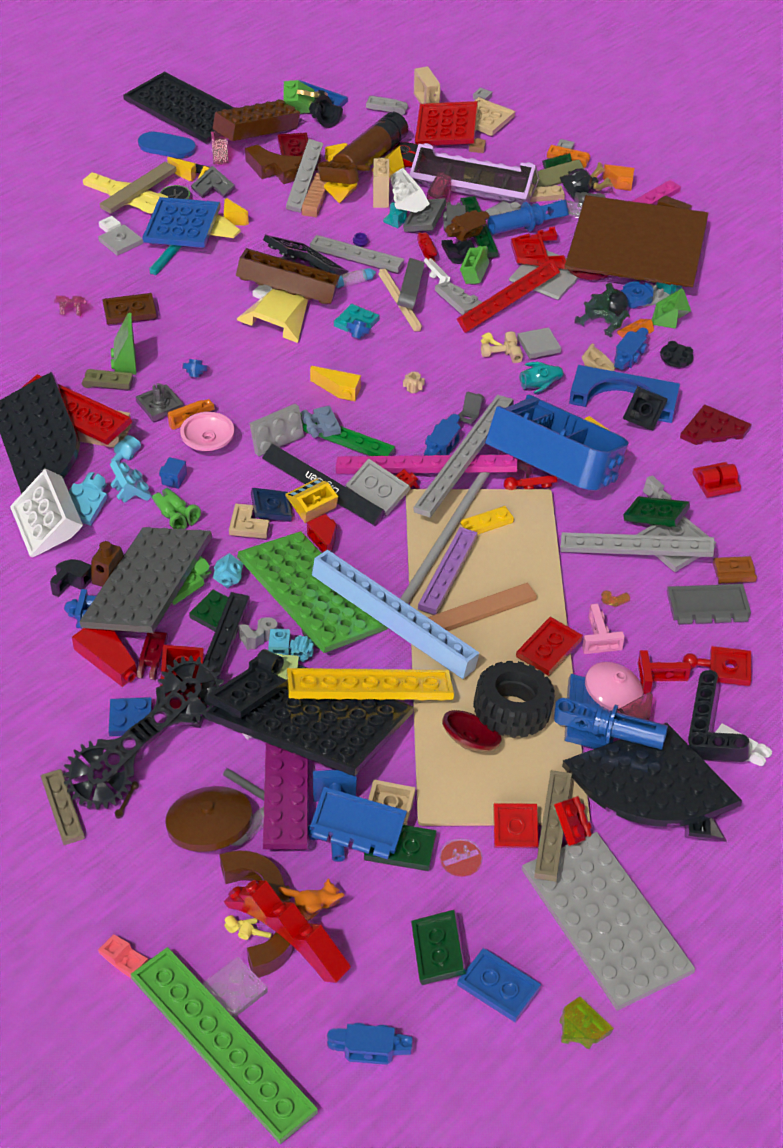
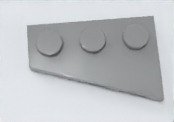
[435,281,482,315]

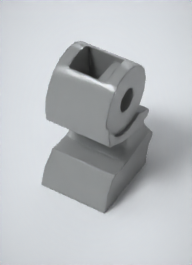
[239,617,277,650]

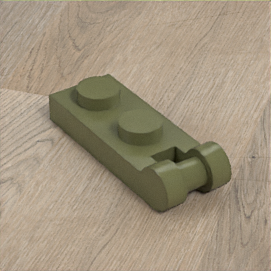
[82,369,133,390]

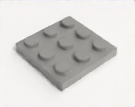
[637,516,716,572]

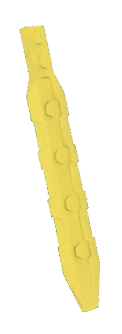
[83,172,241,238]

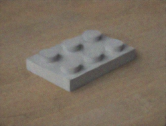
[249,403,304,456]
[345,459,411,516]

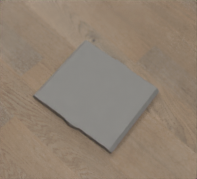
[509,250,579,300]

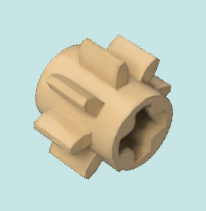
[403,372,425,393]

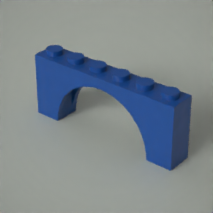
[569,365,680,423]

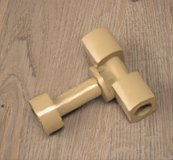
[481,331,523,363]

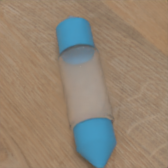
[337,268,376,288]

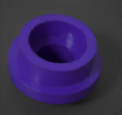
[353,232,368,247]

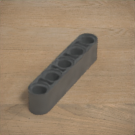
[397,258,425,310]

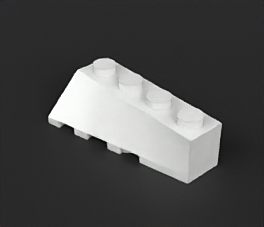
[390,168,429,213]

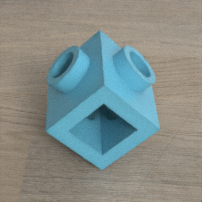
[213,553,243,588]

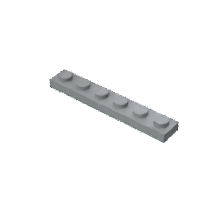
[286,139,323,213]
[310,235,404,273]

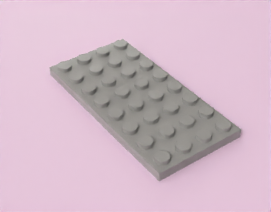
[522,832,695,1011]

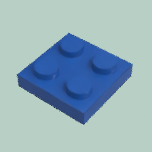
[108,697,152,736]

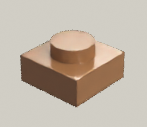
[469,138,486,153]

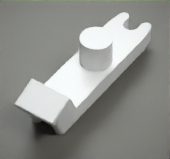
[424,258,450,284]

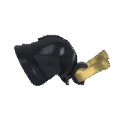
[296,89,343,128]
[560,162,613,199]

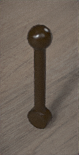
[115,781,139,819]

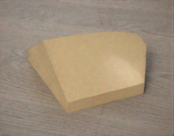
[582,343,615,371]

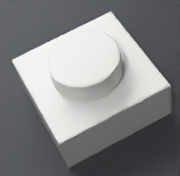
[99,216,121,233]

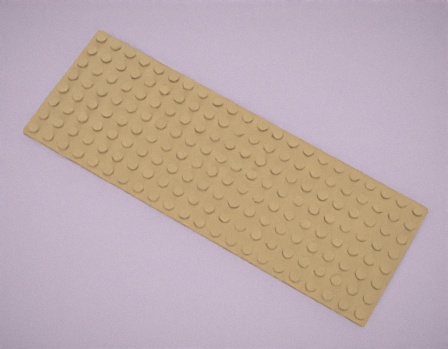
[406,489,590,826]

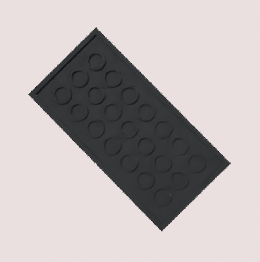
[123,71,234,144]

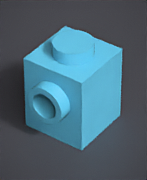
[268,629,291,655]

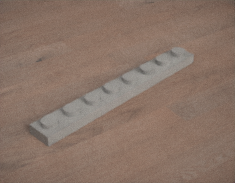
[560,532,714,557]

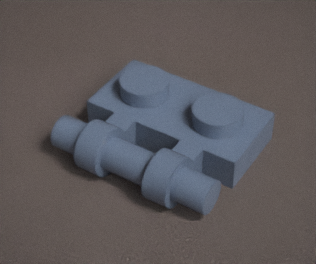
[301,406,341,438]

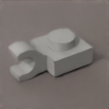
[643,475,672,500]

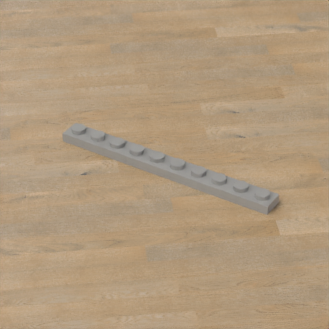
[413,395,514,518]

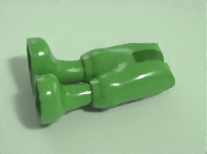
[152,488,201,529]

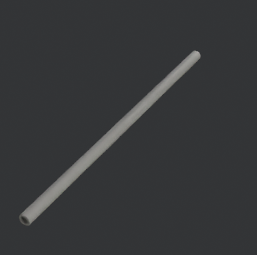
[400,472,491,604]

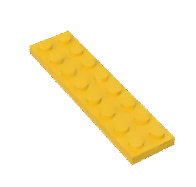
[287,668,454,701]

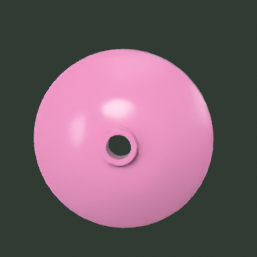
[180,412,234,451]
[585,662,643,712]

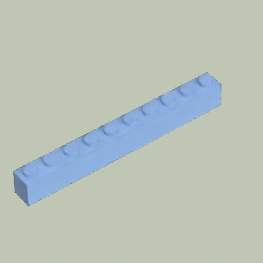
[312,550,479,679]

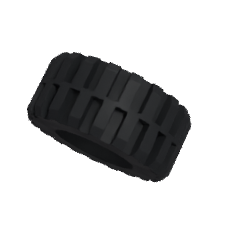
[473,661,555,738]

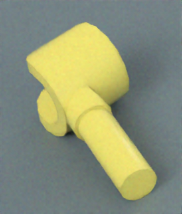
[480,332,502,346]
[224,915,257,933]
[238,922,271,940]

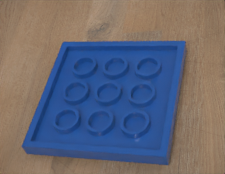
[142,197,221,248]

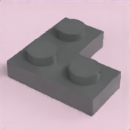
[191,165,235,198]

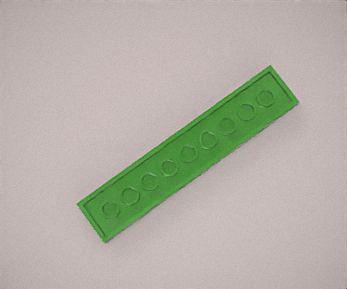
[130,947,318,1144]

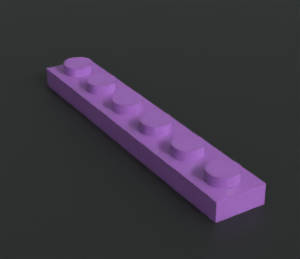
[418,527,477,615]

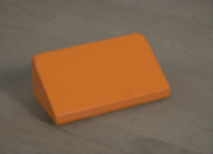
[617,319,654,338]

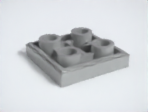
[517,327,561,359]

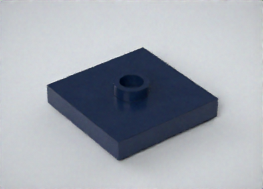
[251,488,292,521]

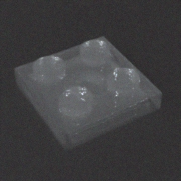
[202,957,268,1018]

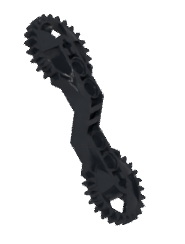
[63,656,224,810]

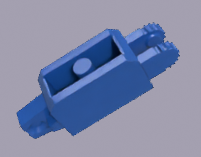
[614,327,648,370]
[424,414,460,456]
[327,1023,412,1065]

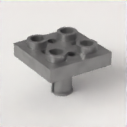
[136,383,183,421]

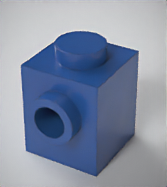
[159,457,187,489]

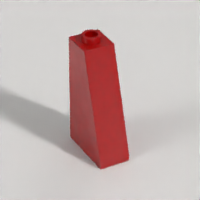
[72,628,137,687]

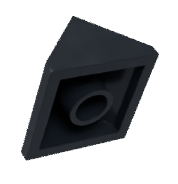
[623,386,668,431]

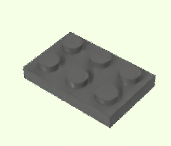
[403,198,447,232]

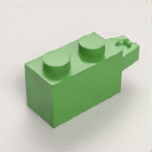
[460,246,489,284]

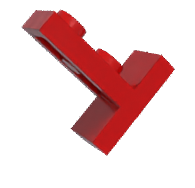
[637,650,691,694]

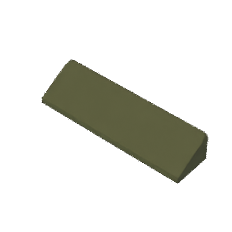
[527,159,584,187]

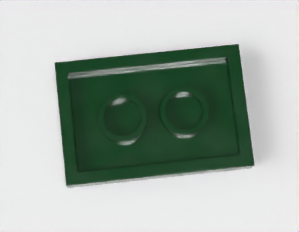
[623,496,690,527]
[364,825,437,871]
[411,910,466,985]

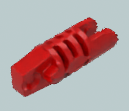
[417,232,437,262]

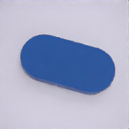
[138,131,196,159]

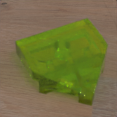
[559,997,614,1049]

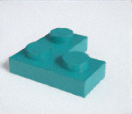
[334,304,379,332]

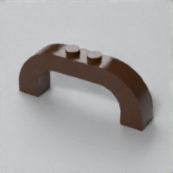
[219,850,294,979]

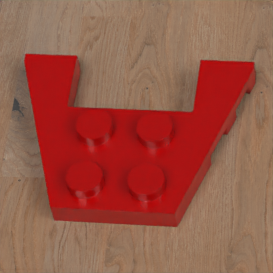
[511,227,566,269]

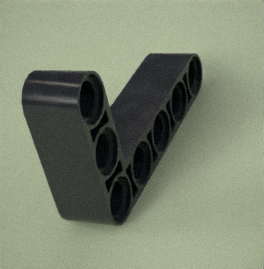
[688,670,751,762]

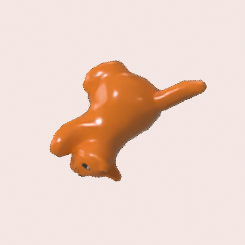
[278,878,345,920]

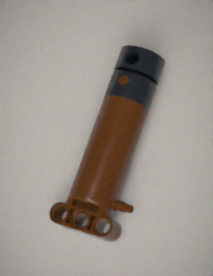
[317,111,408,184]

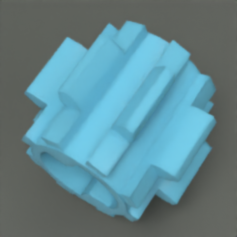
[289,635,314,662]

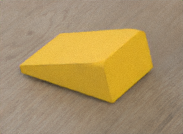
[167,157,196,181]

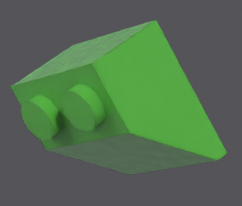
[284,80,315,114]

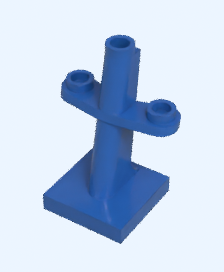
[307,770,357,862]

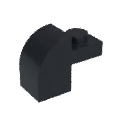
[50,559,92,597]

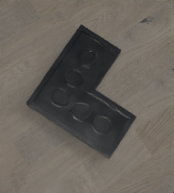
[263,234,349,277]

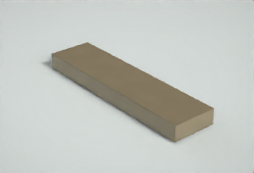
[40,769,85,846]

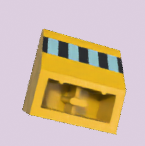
[285,479,338,523]

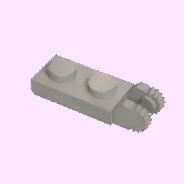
[366,95,408,115]

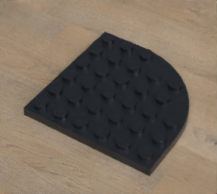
[562,722,742,827]

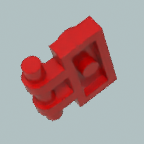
[554,796,592,846]

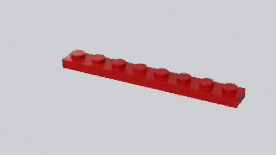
[457,259,560,333]

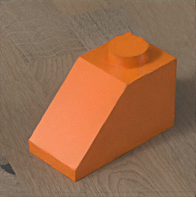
[603,164,635,191]

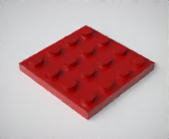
[415,101,478,146]

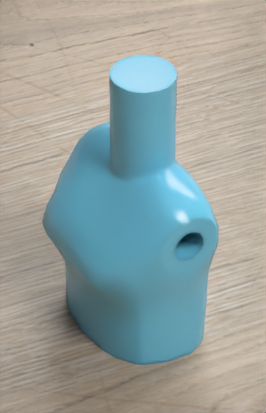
[111,435,141,462]

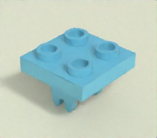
[110,459,152,503]

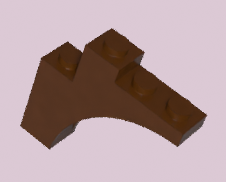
[245,144,321,184]

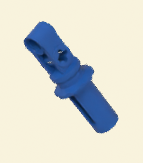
[487,199,569,235]
[554,698,668,750]

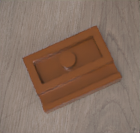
[713,556,757,584]

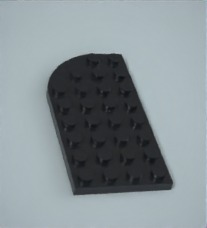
[0,372,80,494]

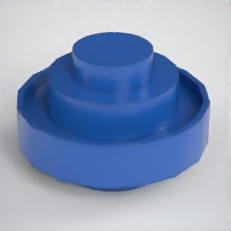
[346,320,371,339]
[182,359,208,377]

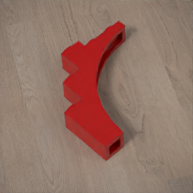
[223,880,351,983]

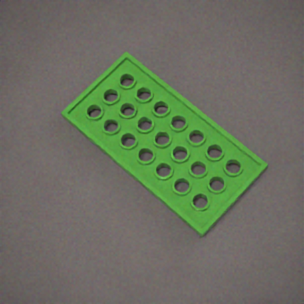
[237,531,388,653]

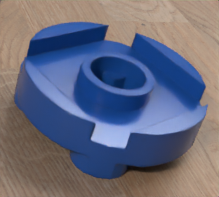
[621,281,654,309]

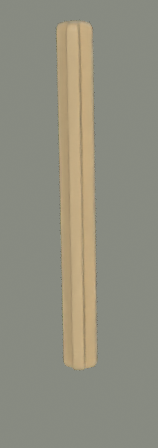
[378,269,422,332]

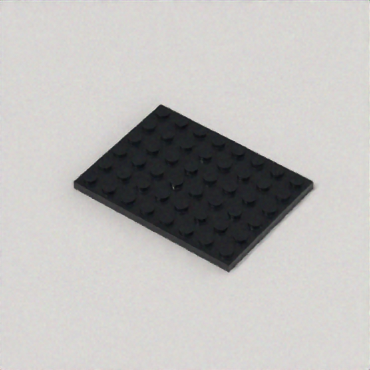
[206,664,414,776]

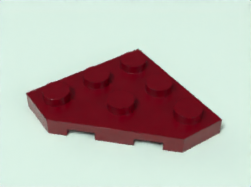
[680,404,752,445]

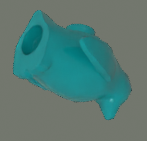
[519,362,564,394]

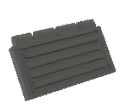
[667,584,751,625]

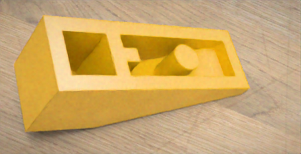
[310,366,361,401]

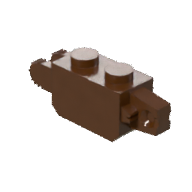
[444,210,490,241]

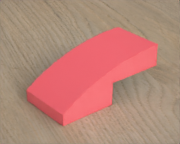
[98,934,149,978]

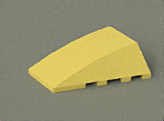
[237,289,308,343]

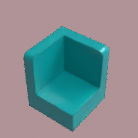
[383,202,407,229]

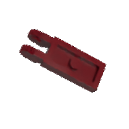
[137,631,168,680]

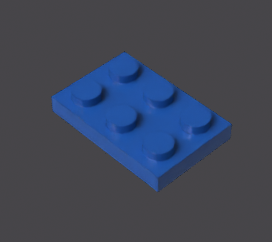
[457,948,541,1023]

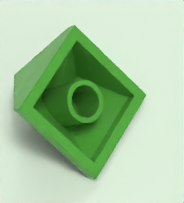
[652,288,691,329]

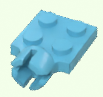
[68,472,108,526]

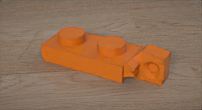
[167,399,215,430]

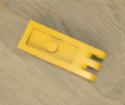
[460,506,514,535]

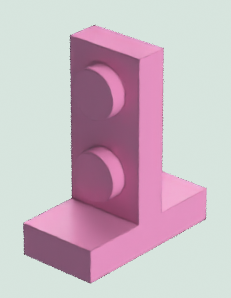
[582,604,625,654]

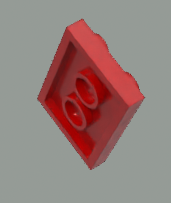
[516,617,583,676]

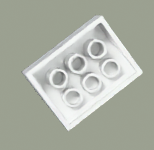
[10,469,83,557]

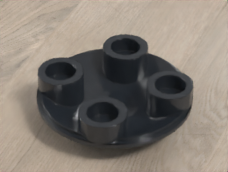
[660,341,694,367]

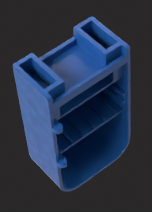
[485,394,629,491]

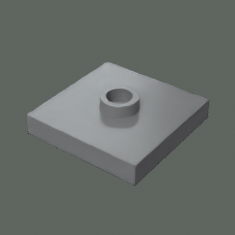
[98,225,143,256]

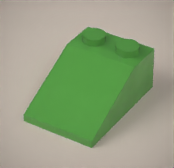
[111,313,136,375]

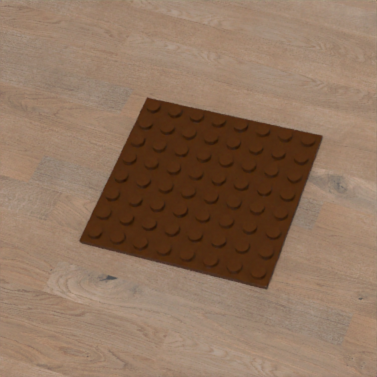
[564,195,709,287]

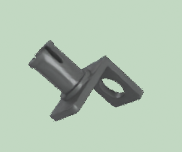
[458,391,484,424]

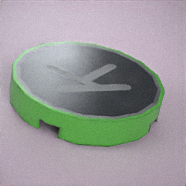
[160,185,190,199]

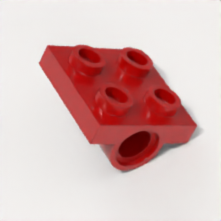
[692,462,741,498]

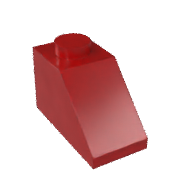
[307,514,337,553]

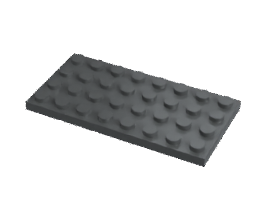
[79,527,212,633]

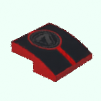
[390,142,422,167]

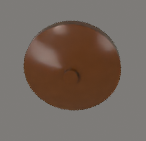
[165,786,253,852]

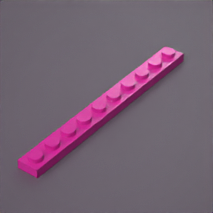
[336,454,518,474]

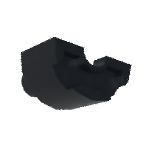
[441,240,475,264]

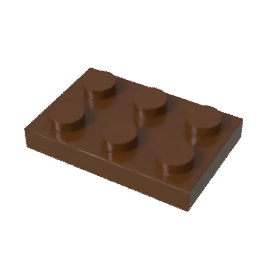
[102,293,157,325]

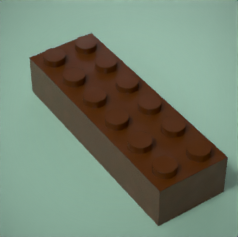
[213,99,300,141]
[236,248,340,304]

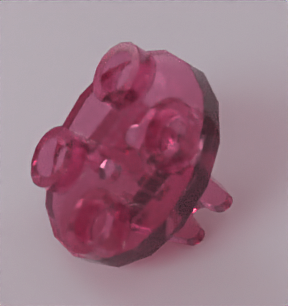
[54,296,87,316]

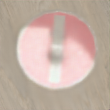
[439,838,483,877]

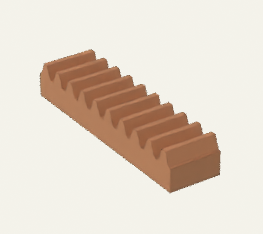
[302,173,327,217]

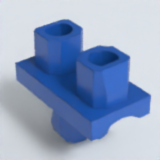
[64,589,96,629]

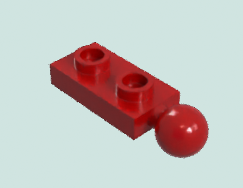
[503,475,557,490]

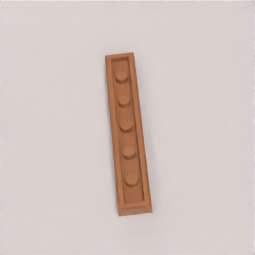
[428,582,537,631]

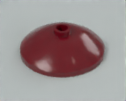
[442,710,502,751]

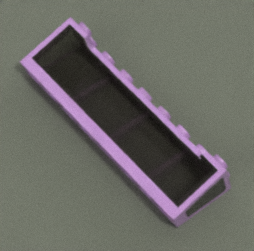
[410,143,539,204]

